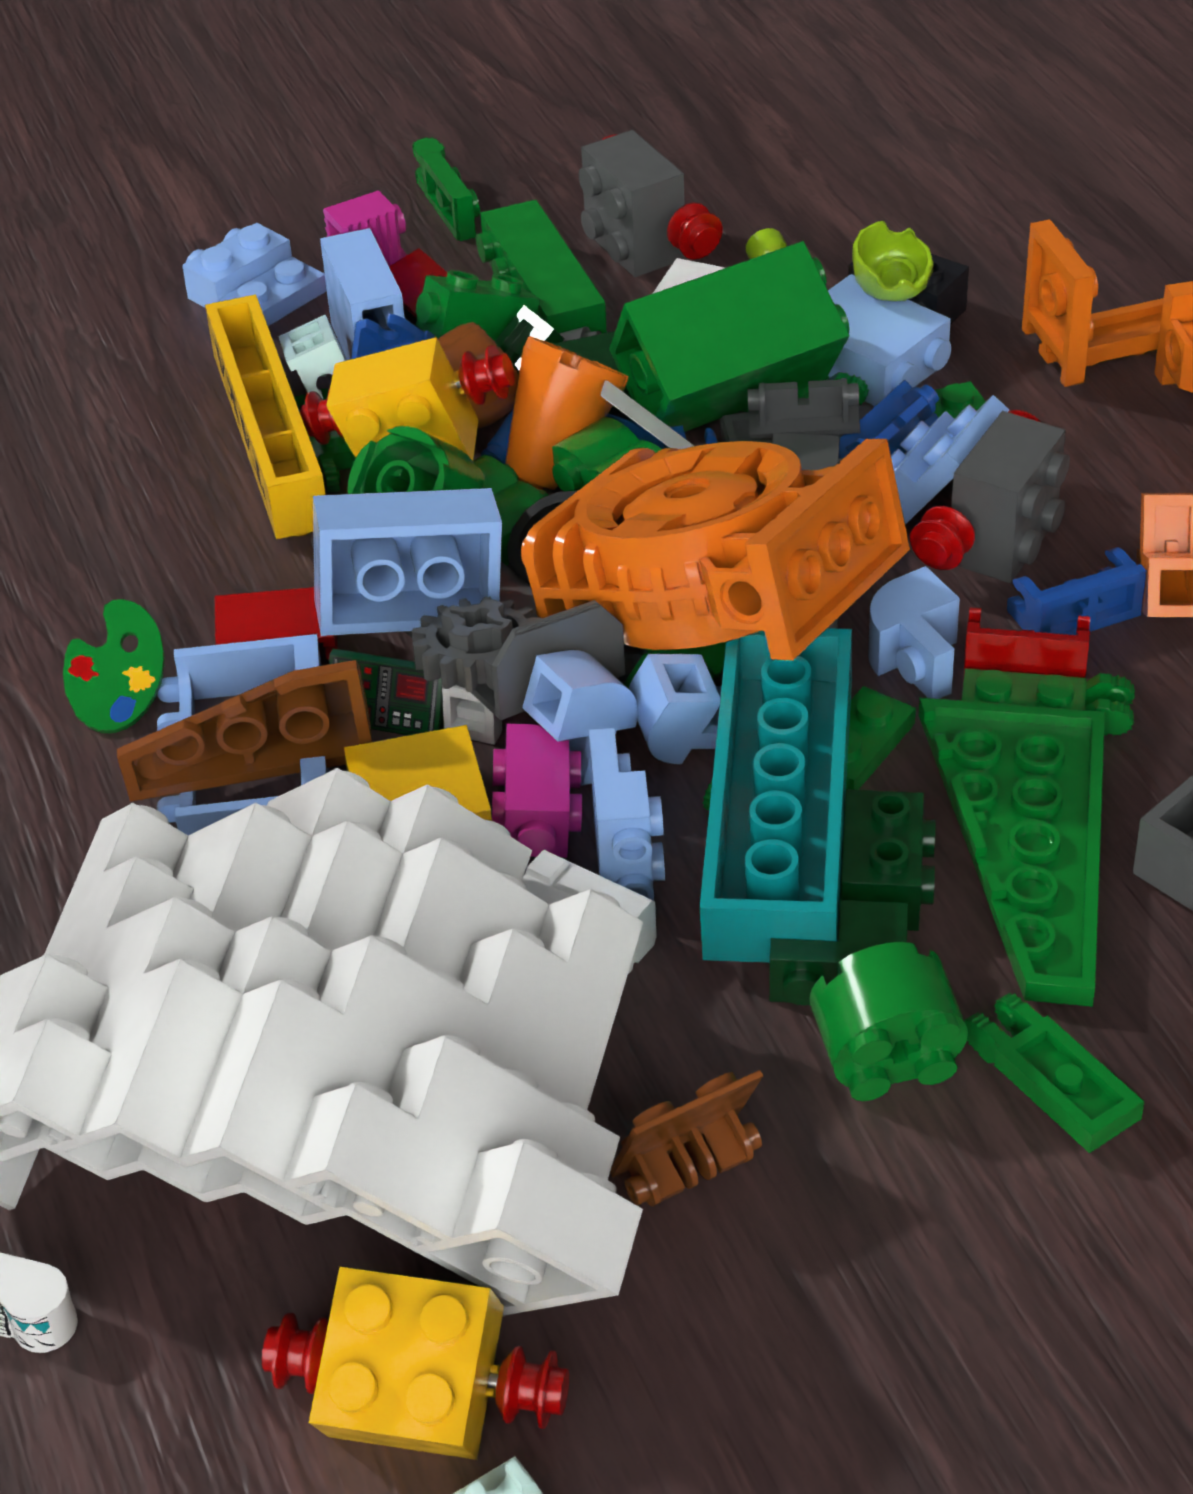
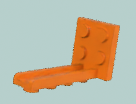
[1022,219,1164,387]

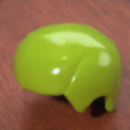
[852,221,934,301]

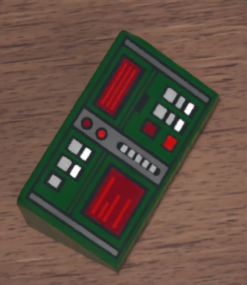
[329,649,444,735]

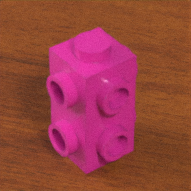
[492,724,582,857]

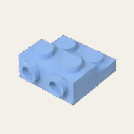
[182,222,327,326]
[891,395,1009,525]
[589,728,665,901]

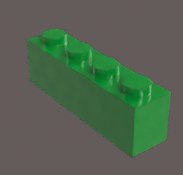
[476,199,607,334]

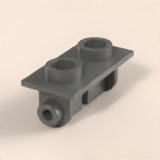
[748,378,860,439]

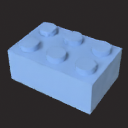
[313,488,502,636]

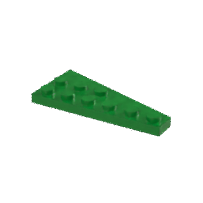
[918,697,1105,1007]

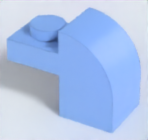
[868,566,960,699]
[522,650,638,785]
[629,654,722,764]

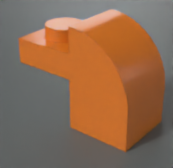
[1136,493,1193,617]

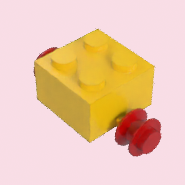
[300,337,515,462]
[262,1267,570,1460]

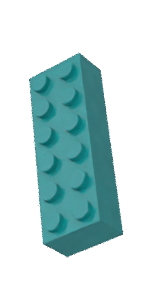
[699,628,852,963]

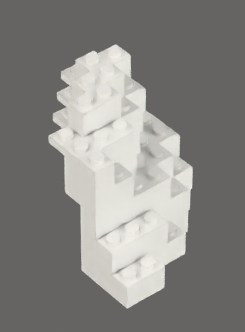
[0,768,643,1316]

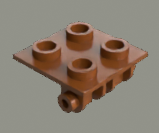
[610,1070,763,1207]

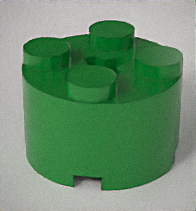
[348,426,484,494]
[809,942,968,1101]

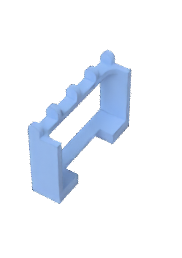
[157,634,330,835]

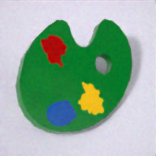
[63,599,165,733]

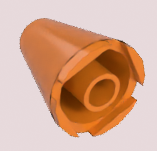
[505,336,629,490]

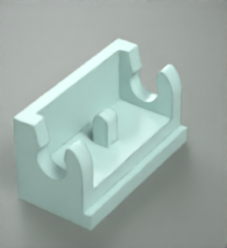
[278,315,347,399]

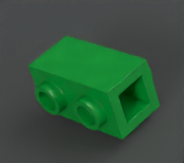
[416,270,540,341]

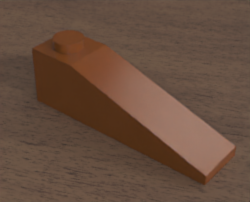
[117,660,373,802]

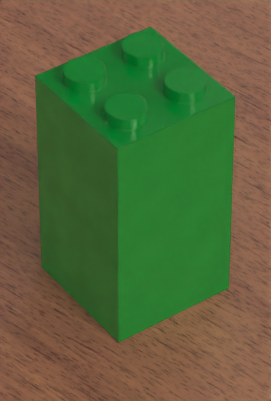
[609,241,850,431]

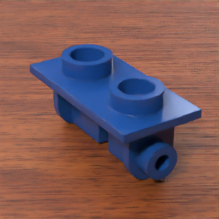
[839,380,939,458]

